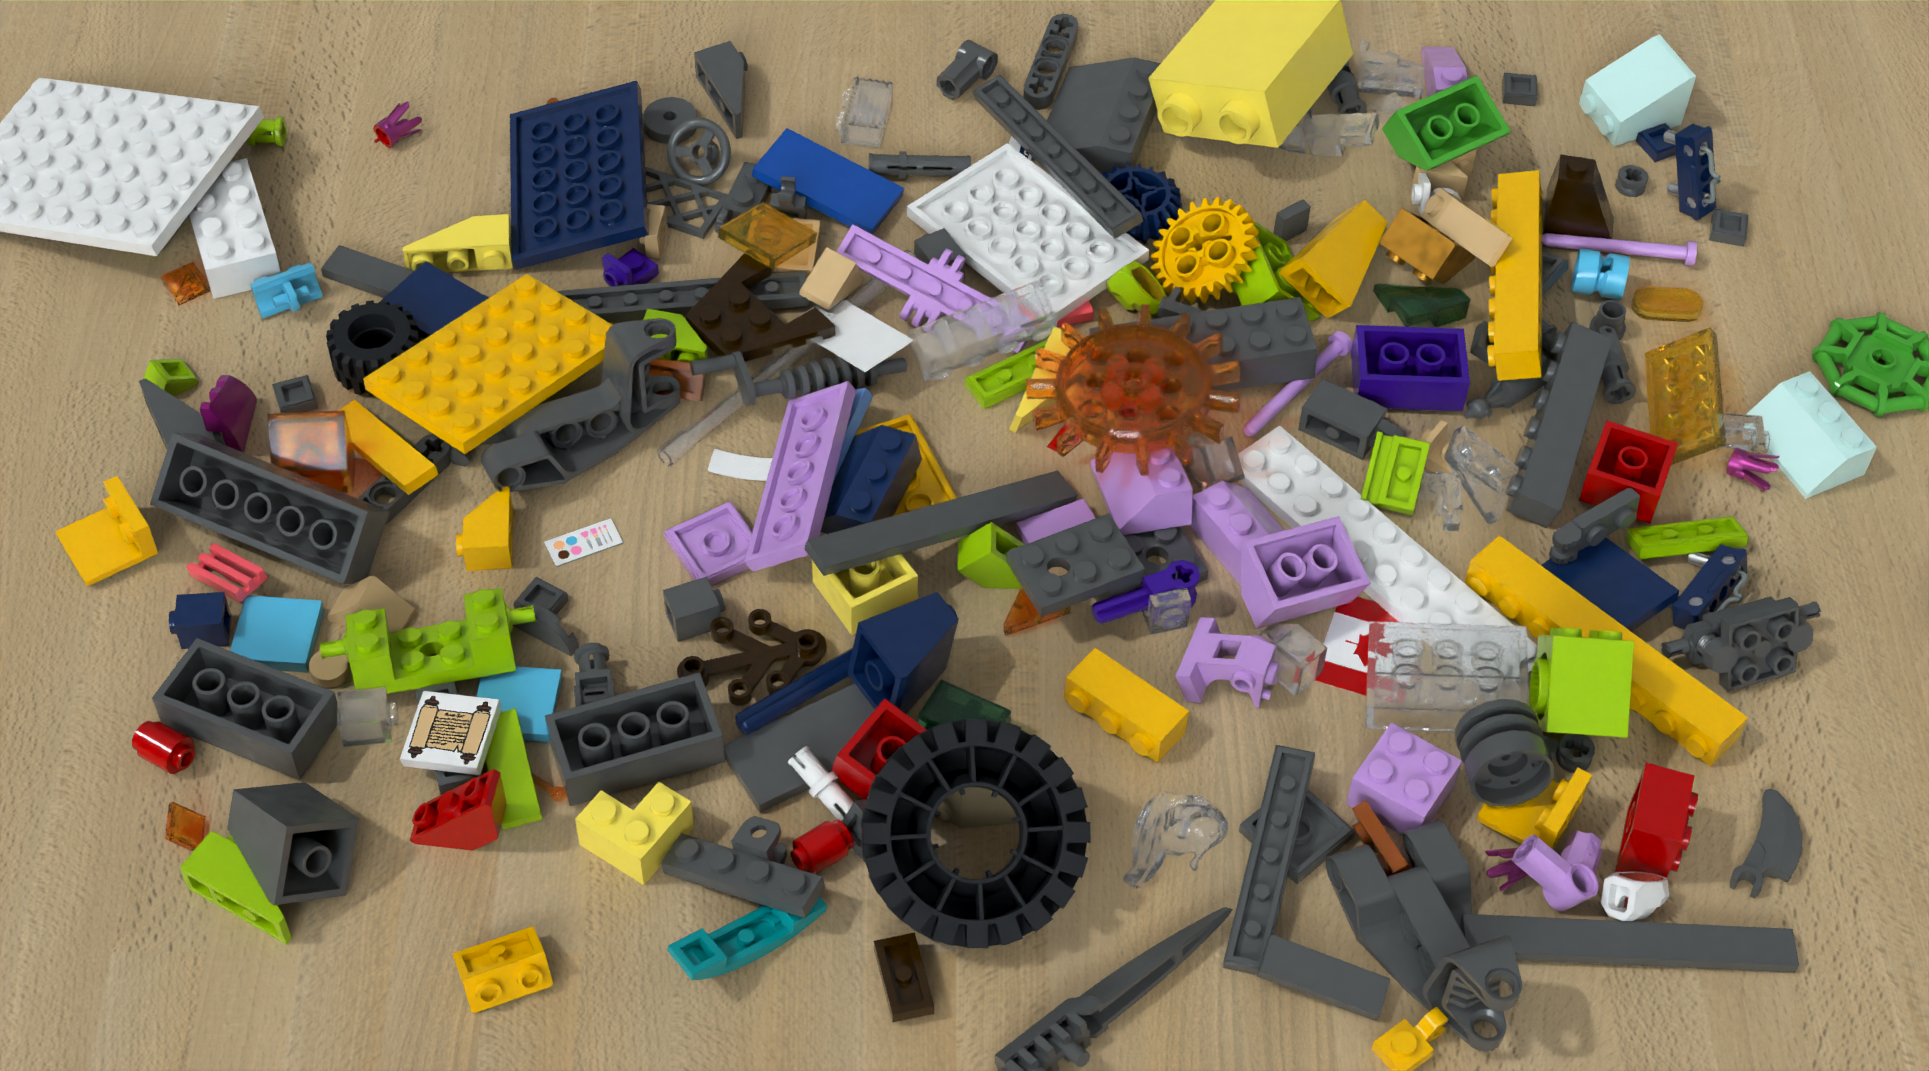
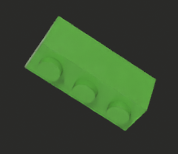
[1382,75,1511,171]

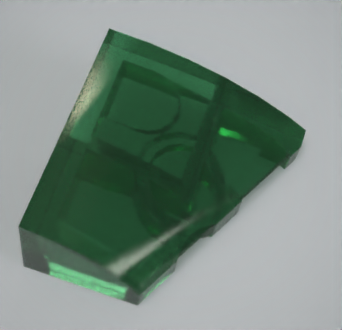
[1373,283,1471,328]

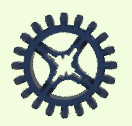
[1102,163,1182,245]

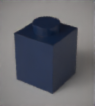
[169,592,232,649]

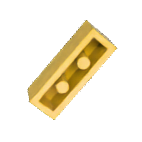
[1064,648,1189,763]

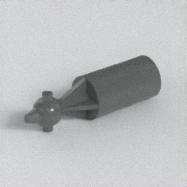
[1464,354,1549,419]

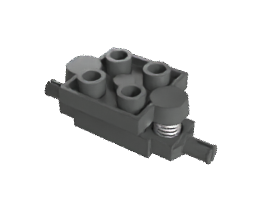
[1661,597,1821,691]

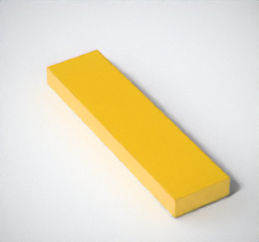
[325,399,439,495]

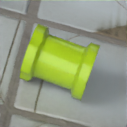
[247,116,287,147]

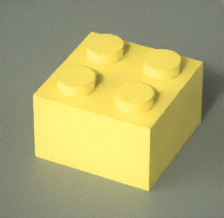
[812,554,918,635]

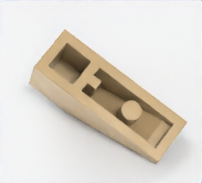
[1421,187,1513,267]

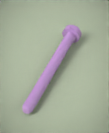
[1542,233,1697,266]
[1243,331,1353,437]

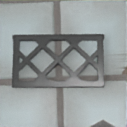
[645,167,728,239]

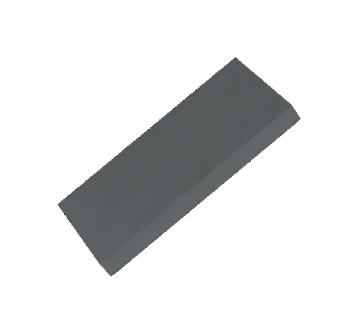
[724,683,875,813]

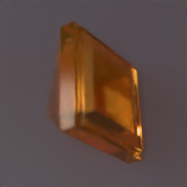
[165,801,206,851]

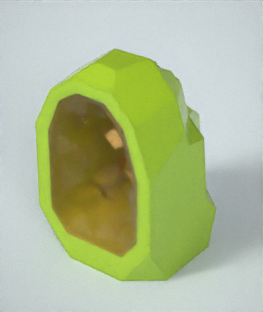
[1106,261,1166,315]

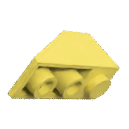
[403,214,513,273]

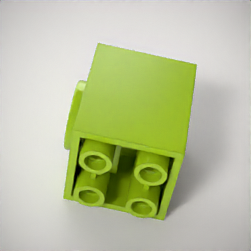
[1529,627,1634,738]

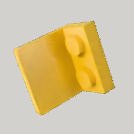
[56,476,158,586]
[1477,767,1592,850]

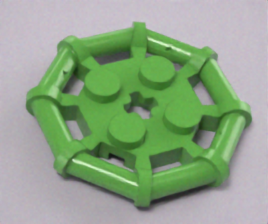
[1812,312,1929,417]

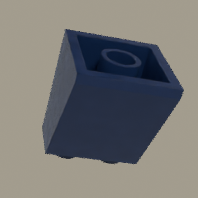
[847,592,959,714]

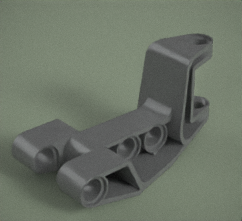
[478,318,681,492]
[1326,820,1522,1052]

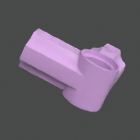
[1512,830,1603,912]

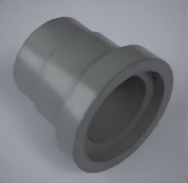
[1589,300,1626,340]

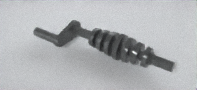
[690,351,907,406]

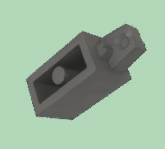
[1298,378,1406,460]

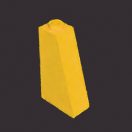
[1279,199,1388,319]

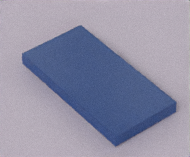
[752,128,904,235]

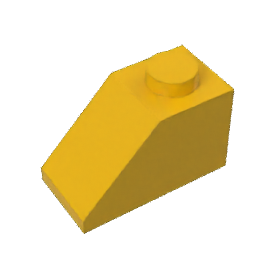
[456,486,514,571]

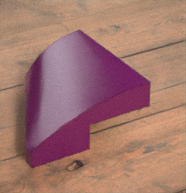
[200,375,257,452]

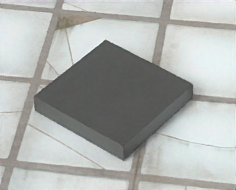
[1239,790,1355,884]

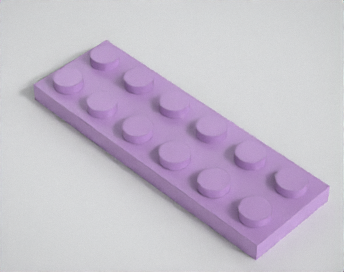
[744,381,856,572]

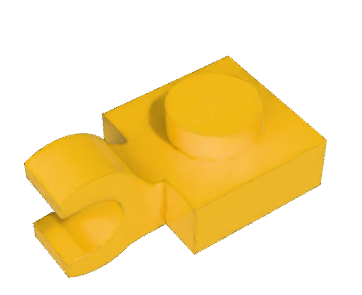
[1371,1007,1449,1071]

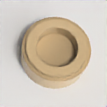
[309,651,351,688]

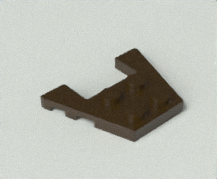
[686,248,836,362]

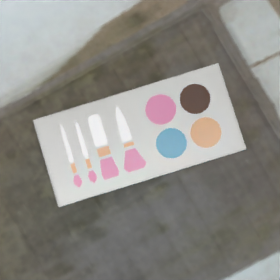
[544,518,623,566]

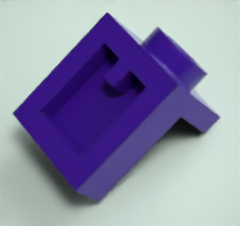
[602,248,659,287]

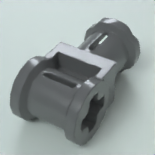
[574,643,616,707]

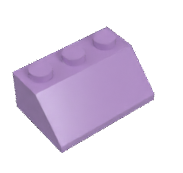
[1090,422,1193,535]
[1189,481,1284,586]
[1241,516,1371,629]

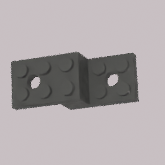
[1006,513,1208,617]

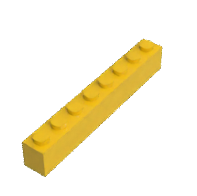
[1487,170,1543,381]
[1464,535,1748,767]

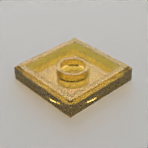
[718,202,817,269]

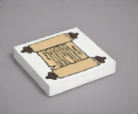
[400,691,502,775]

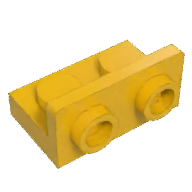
[452,926,553,1013]

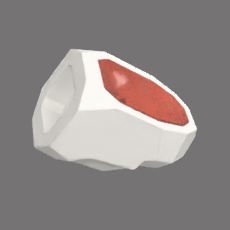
[1601,871,1669,921]

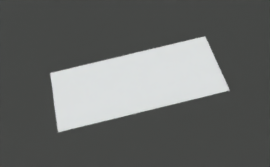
[800,299,914,372]

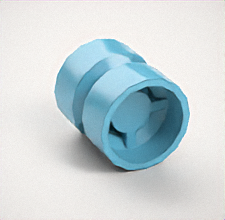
[1571,248,1630,301]

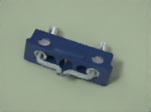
[1663,124,1721,221]
[1667,544,1748,629]

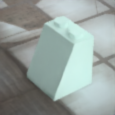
[1579,34,1696,147]

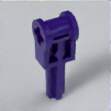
[1092,560,1200,624]

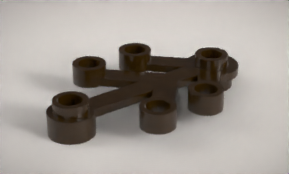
[677,609,827,706]

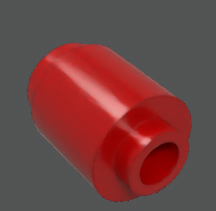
[132,721,195,774]
[790,819,854,875]

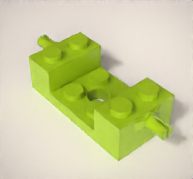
[319,588,536,699]

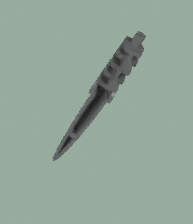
[995,907,1233,1071]

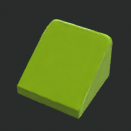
[143,359,198,396]

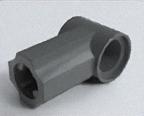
[937,40,998,100]

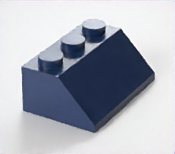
[821,425,922,534]

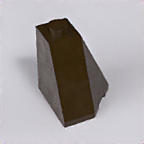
[1543,154,1614,239]

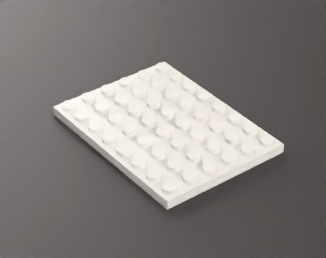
[0,77,264,256]

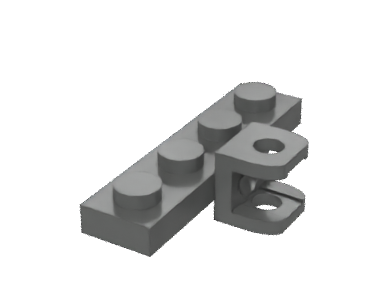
[661,816,825,918]

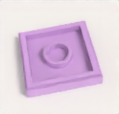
[664,501,752,586]

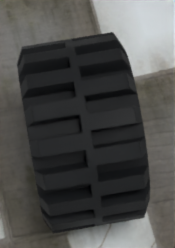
[326,300,421,397]

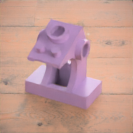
[1175,617,1280,708]

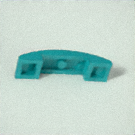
[667,897,828,980]

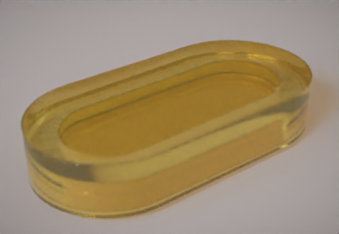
[1631,286,1704,322]

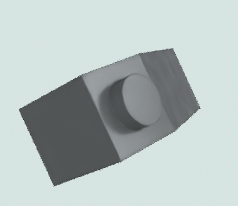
[694,41,748,139]
[139,378,224,450]

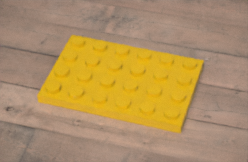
[363,274,613,454]

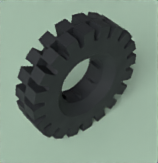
[860,719,1091,948]

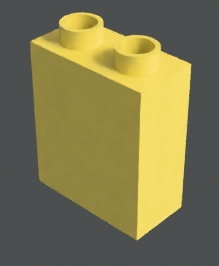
[1148,0,1353,148]

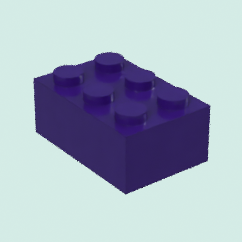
[1351,325,1470,411]

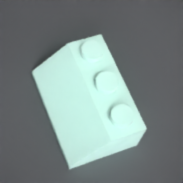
[1740,371,1877,499]

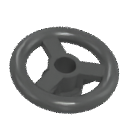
[667,118,731,186]

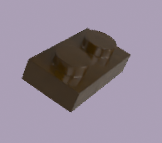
[874,932,934,1022]

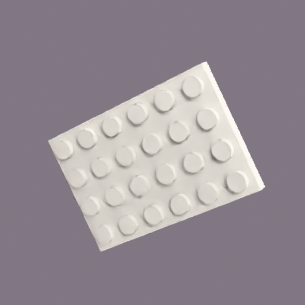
[907,143,1149,327]

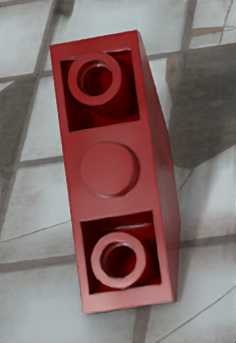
[410,769,507,851]

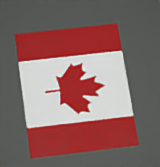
[1311,596,1422,707]

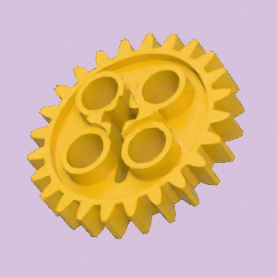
[1150,197,1260,304]

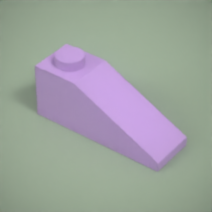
[1421,46,1468,97]

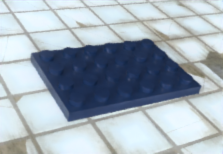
[510,80,649,270]

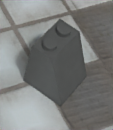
[227,782,359,905]

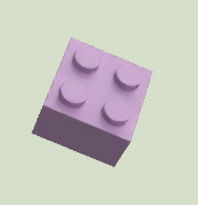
[1346,722,1462,834]

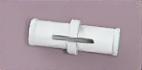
[788,746,853,822]

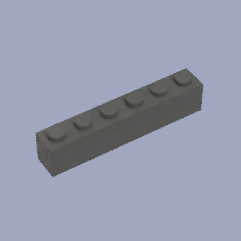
[1505,322,1612,528]

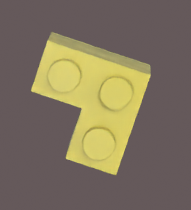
[575,782,694,885]

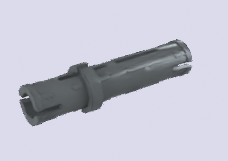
[868,151,971,179]

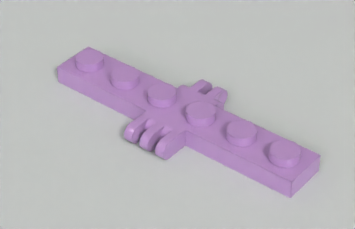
[837,224,1037,354]

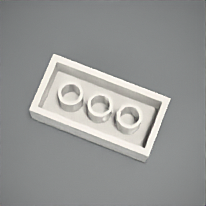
[189,158,281,299]

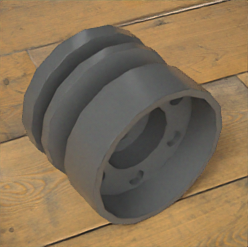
[1454,699,1555,807]

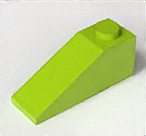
[179,831,292,945]

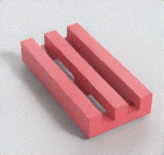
[186,543,268,603]

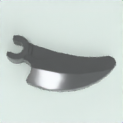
[1730,789,1802,898]

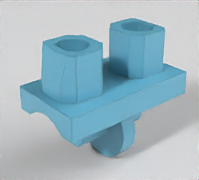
[250,262,323,319]

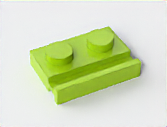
[1361,431,1430,516]

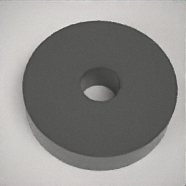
[643,97,697,144]

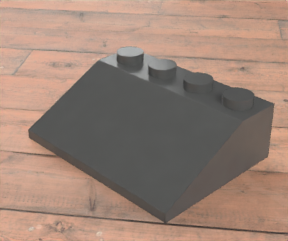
[1032,57,1161,174]

